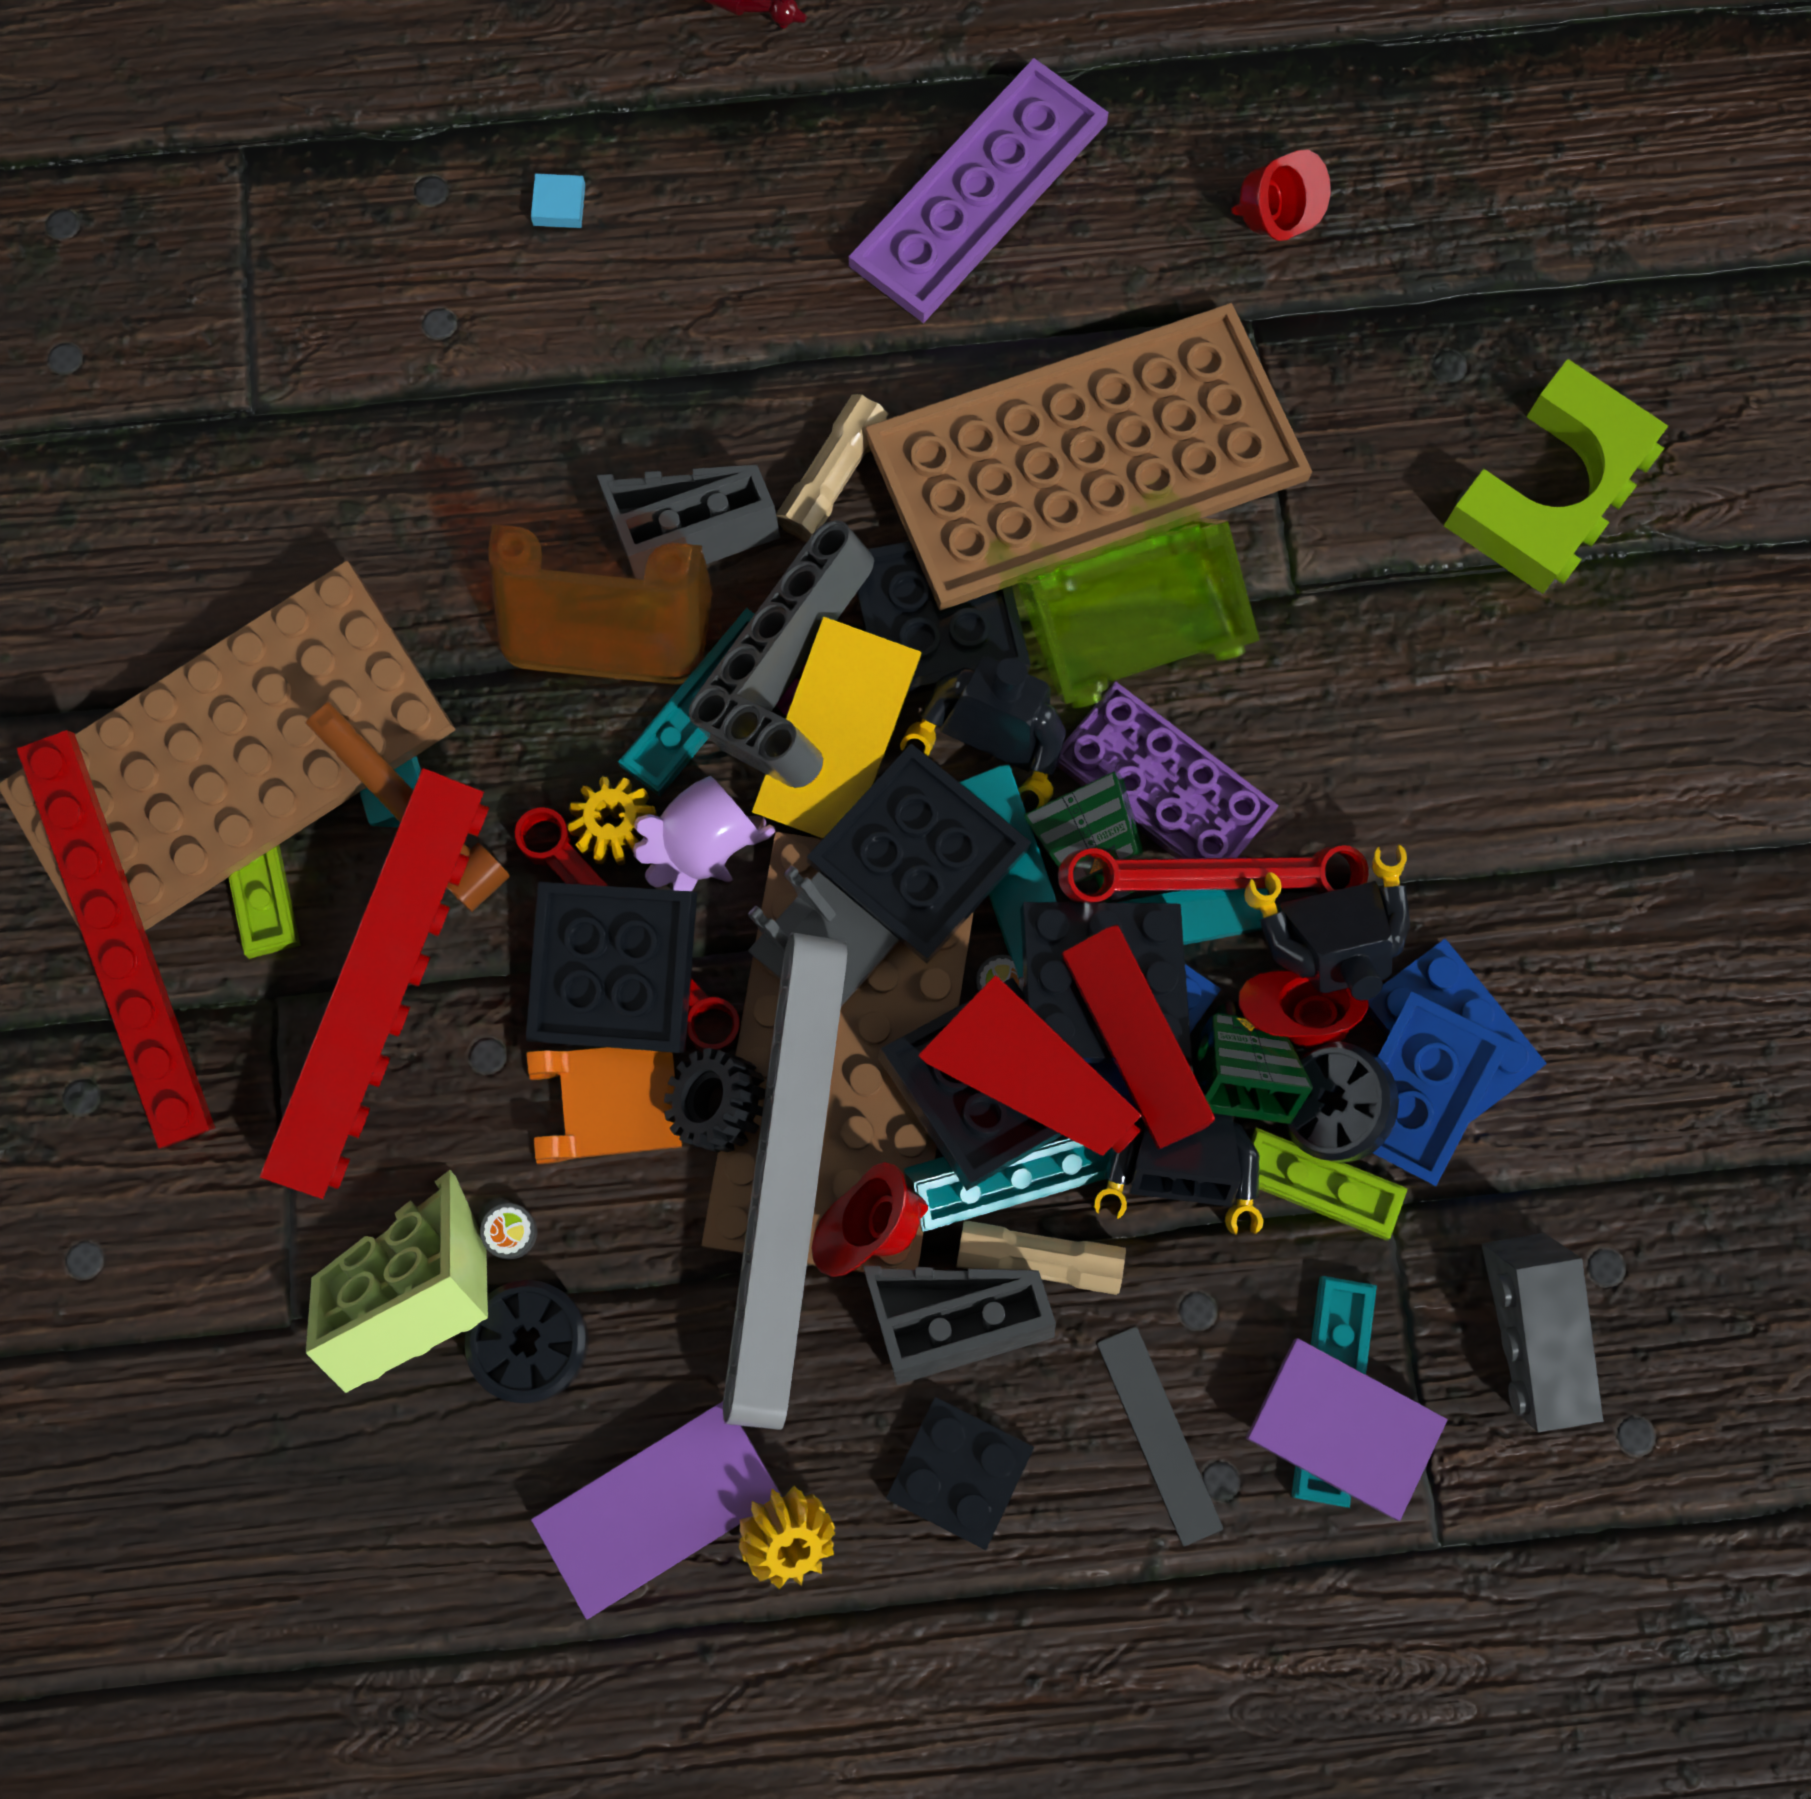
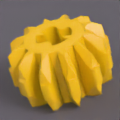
[568,776,657,866]
[738,1486,835,1589]

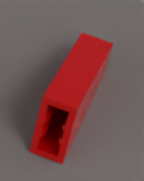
[918,975,1142,1156]

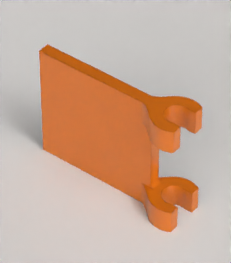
[527,1047,682,1164]

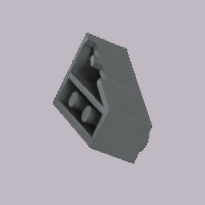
[597,465,781,588]
[1481,1233,1603,1433]
[863,1266,1056,1385]

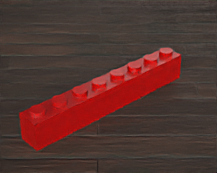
[260,768,489,1199]

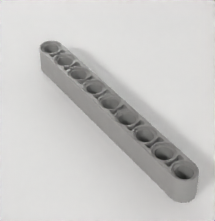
[723,932,848,1430]

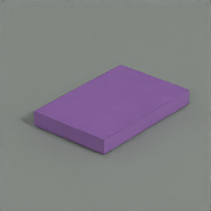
[1246,1338,1448,1521]

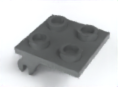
[748,866,899,1007]

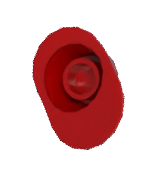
[1231,149,1331,241]
[1238,971,1368,1050]
[811,1162,928,1277]

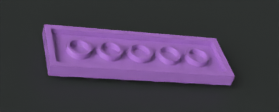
[849,58,1109,323]

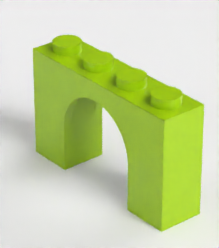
[1444,359,1668,594]

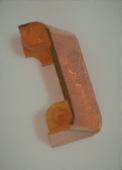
[488,524,712,685]

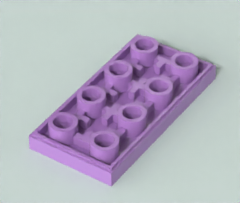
[1057,681,1279,859]
[531,1401,783,1620]

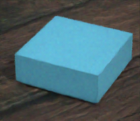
[531,174,585,228]

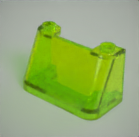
[1017,518,1260,708]

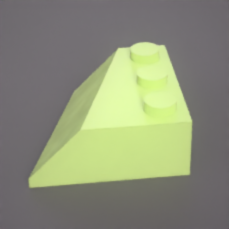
[306,1170,488,1393]

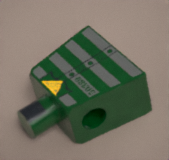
[1024,771,1143,903]
[1192,1002,1313,1124]

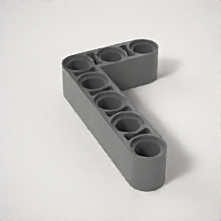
[689,520,874,788]

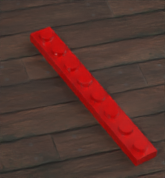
[17,730,216,1149]

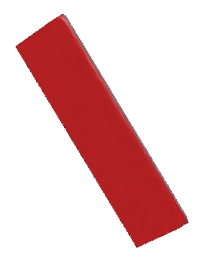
[1061,924,1215,1150]

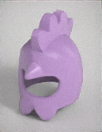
[633,776,775,891]

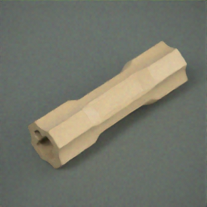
[776,394,888,542]
[956,1220,1126,1295]

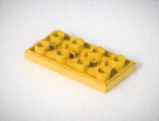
[752,616,922,838]

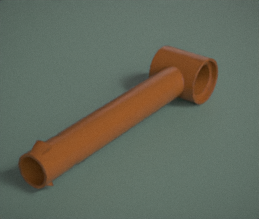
[305,701,510,912]

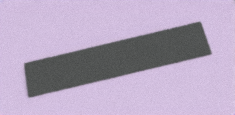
[1097,1327,1224,1546]

